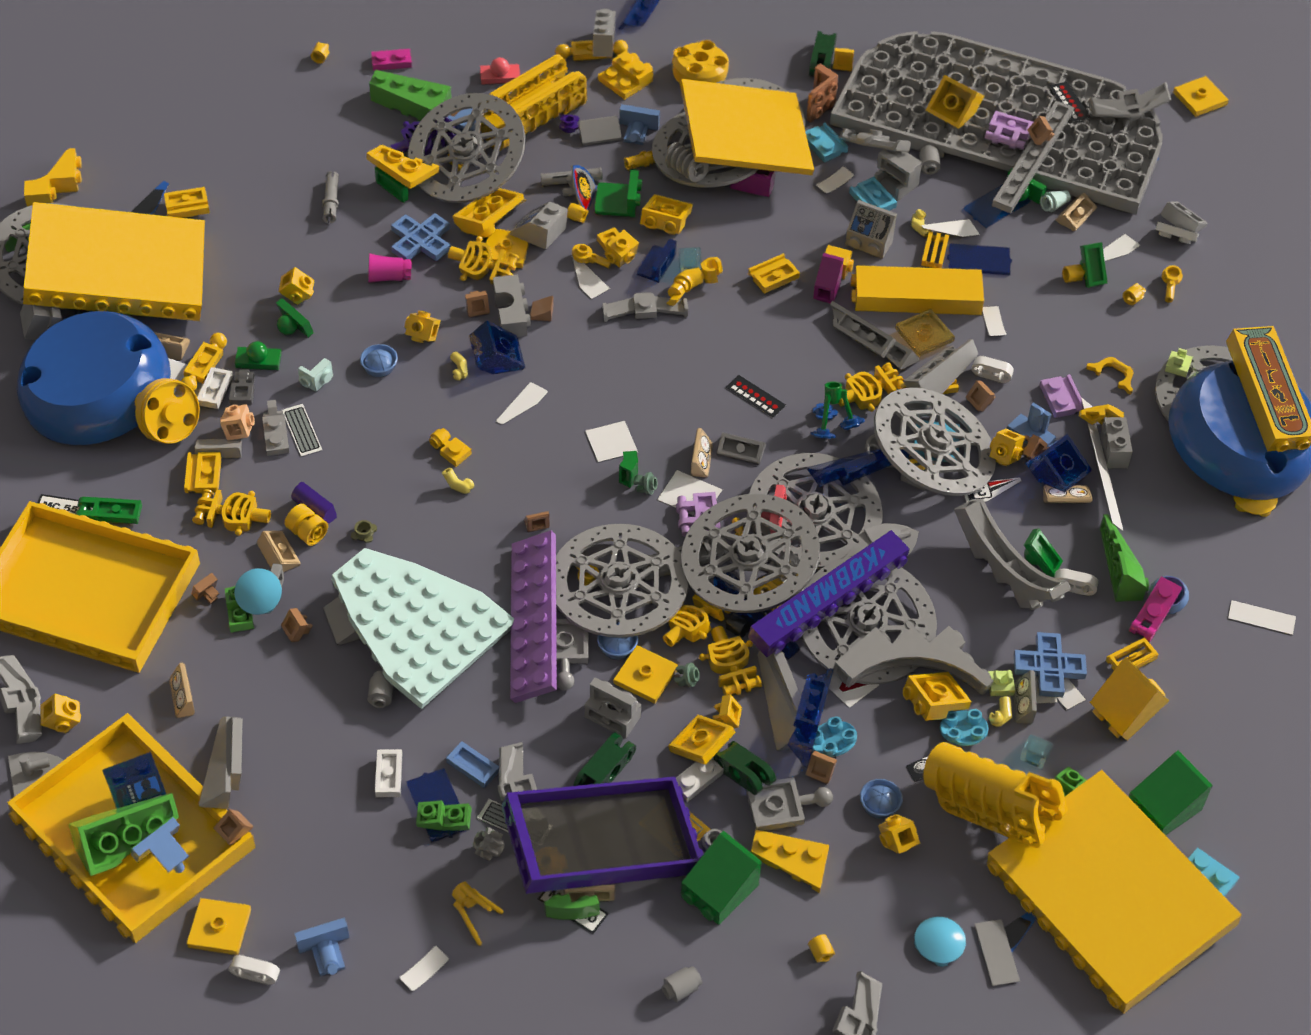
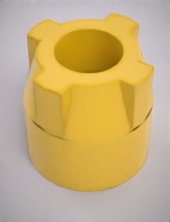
[311,42,329,64]
[567,202,589,223]
[1062,264,1085,283]
[1123,283,1146,305]
[808,934,835,963]

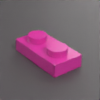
[371,49,412,71]

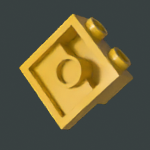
[598,51,653,100]
[640,194,693,234]
[903,672,972,721]

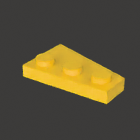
[366,145,439,189]
[751,830,829,893]

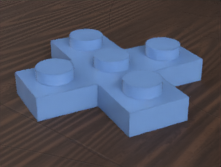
[391,213,450,261]
[1013,632,1087,698]

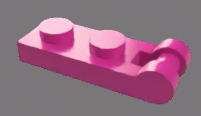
[1129,576,1182,642]

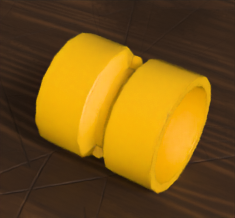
[284,504,328,546]

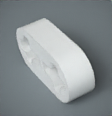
[971,356,1014,383]
[1054,569,1098,596]
[229,955,280,985]

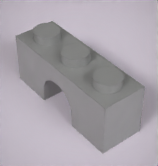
[593,9,616,57]
[493,275,531,339]

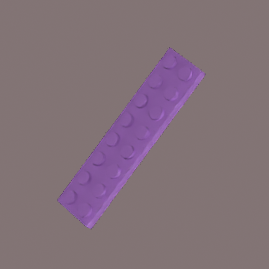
[510,530,557,703]

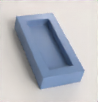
[446,741,499,788]

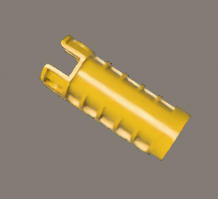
[480,55,587,151]
[923,742,1067,848]

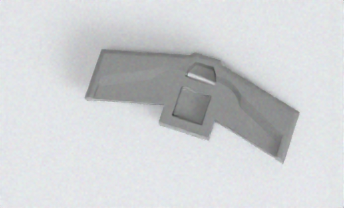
[1088,82,1171,120]
[839,129,911,152]
[602,292,688,322]
[0,655,42,744]
[498,742,548,835]
[833,971,882,1035]

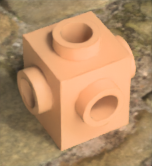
[220,404,255,441]

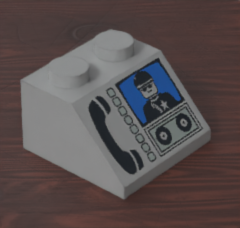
[845,200,897,258]
[510,202,568,249]

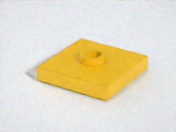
[1173,76,1229,117]
[484,229,529,269]
[614,645,678,704]
[668,715,736,765]
[187,898,251,955]

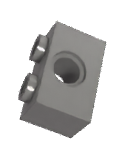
[1100,417,1133,468]

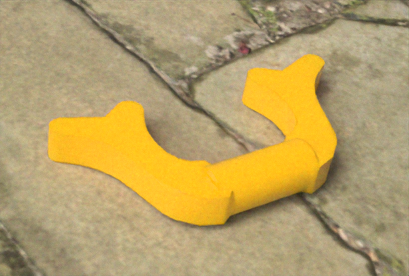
[1086,357,1134,395]

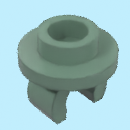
[633,472,658,495]
[674,663,700,687]

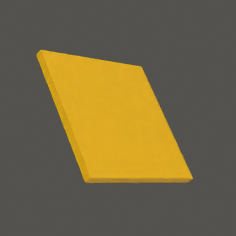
[680,79,814,175]

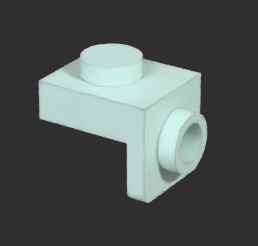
[298,358,333,392]

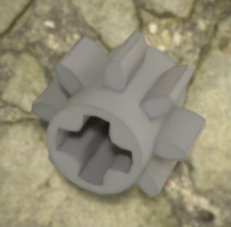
[473,827,504,861]

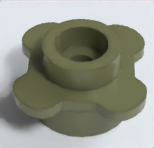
[351,520,377,543]

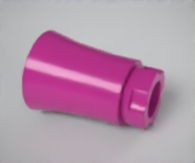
[368,253,411,283]

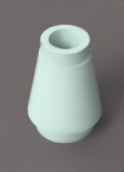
[1040,190,1071,212]

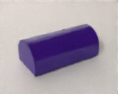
[291,481,337,524]

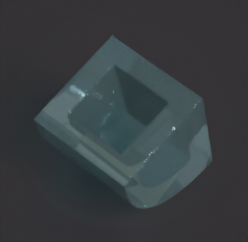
[678,247,702,272]
[1020,734,1054,769]

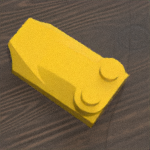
[453,188,526,238]

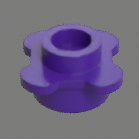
[559,115,580,133]

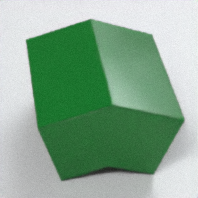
[619,451,638,488]

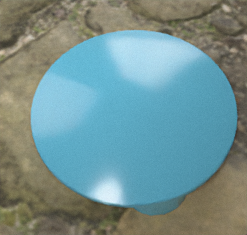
[235,568,282,615]
[940,709,989,746]
[808,716,857,757]
[914,917,966,967]

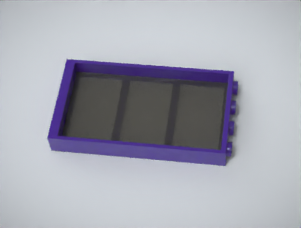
[501,777,704,894]

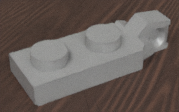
[262,400,290,456]

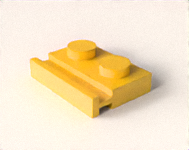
[164,187,210,218]
[748,253,800,294]
[184,452,222,493]

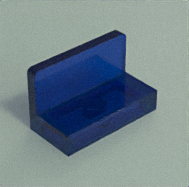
[637,238,677,283]

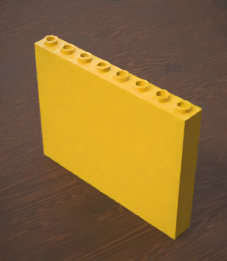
[23,202,205,321]
[0,501,200,673]
[7,713,256,944]
[987,770,1242,1014]

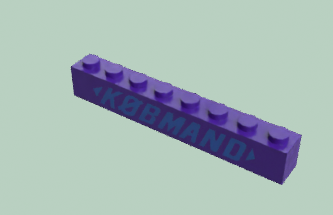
[748,530,910,658]

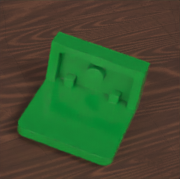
[595,170,642,217]

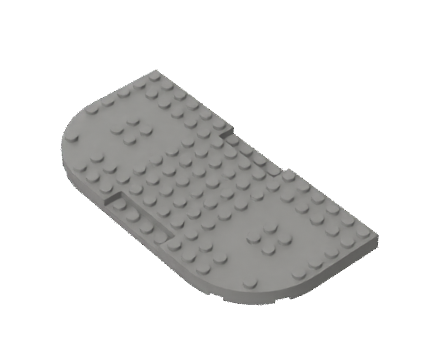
[830,31,1163,215]

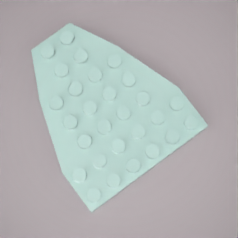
[331,548,514,709]

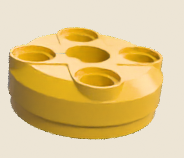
[672,40,729,83]
[135,378,200,444]

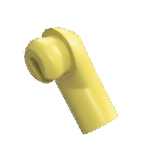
[911,209,932,238]
[450,351,468,381]
[442,468,474,494]
[989,696,1012,727]

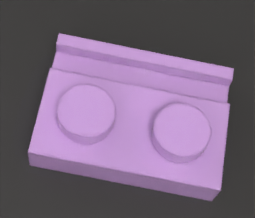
[1039,375,1084,418]

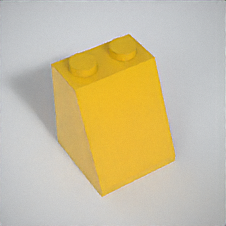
[1090,657,1169,741]

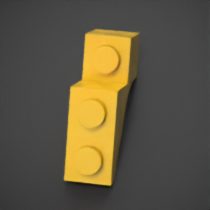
[24,148,82,207]

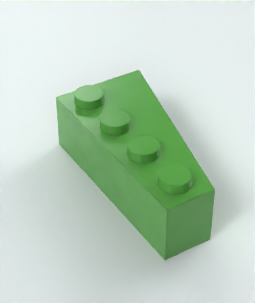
[369,70,451,123]

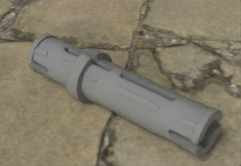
[541,167,603,187]
[322,171,339,223]

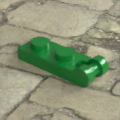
[75,497,142,524]

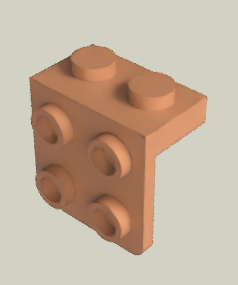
[807,64,838,122]

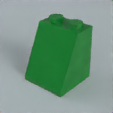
[1129,750,1213,836]
[681,831,762,925]

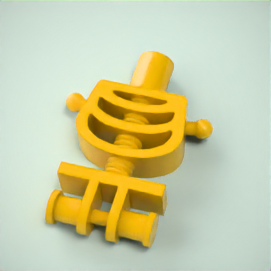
[448,236,519,284]
[838,363,906,412]
[192,489,271,536]
[663,595,731,647]
[699,626,762,696]

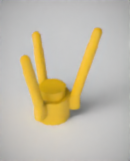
[452,882,504,946]

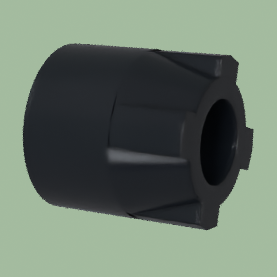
[726,612,751,638]

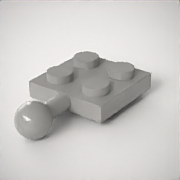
[556,619,588,691]
[746,777,833,831]

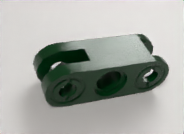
[809,31,837,76]
[573,733,636,786]
[713,741,776,795]

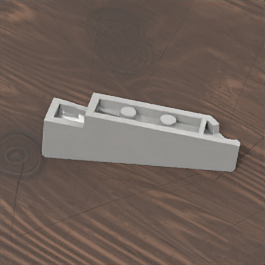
[831,301,920,370]
[904,339,978,418]
[757,651,807,751]
[199,716,243,809]

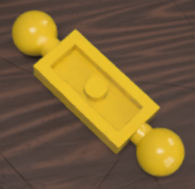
[555,40,628,61]
[181,333,227,391]

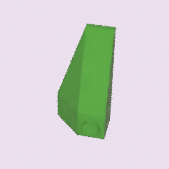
[1100,514,1149,602]
[68,793,179,876]

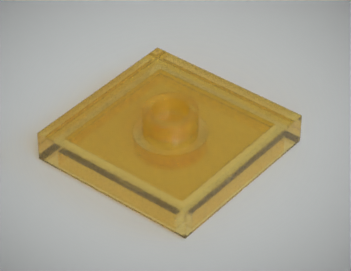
[895,309,955,357]

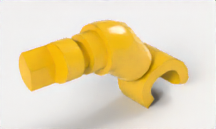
[666,257,723,306]

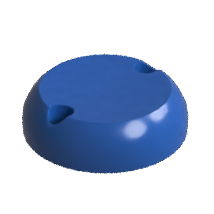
[17,311,171,445]
[1168,361,1311,500]

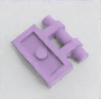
[985,111,1033,149]
[676,492,721,537]

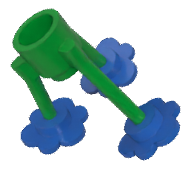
[810,382,865,439]

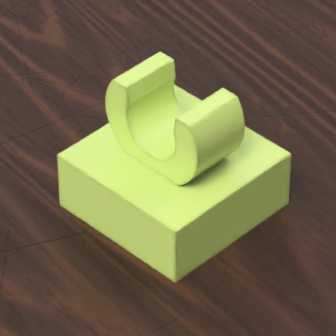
[1165,348,1193,377]
[988,670,1015,696]

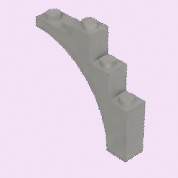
[954,499,1071,610]
[832,626,993,696]

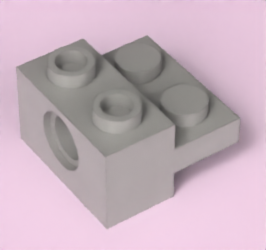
[585,677,641,738]

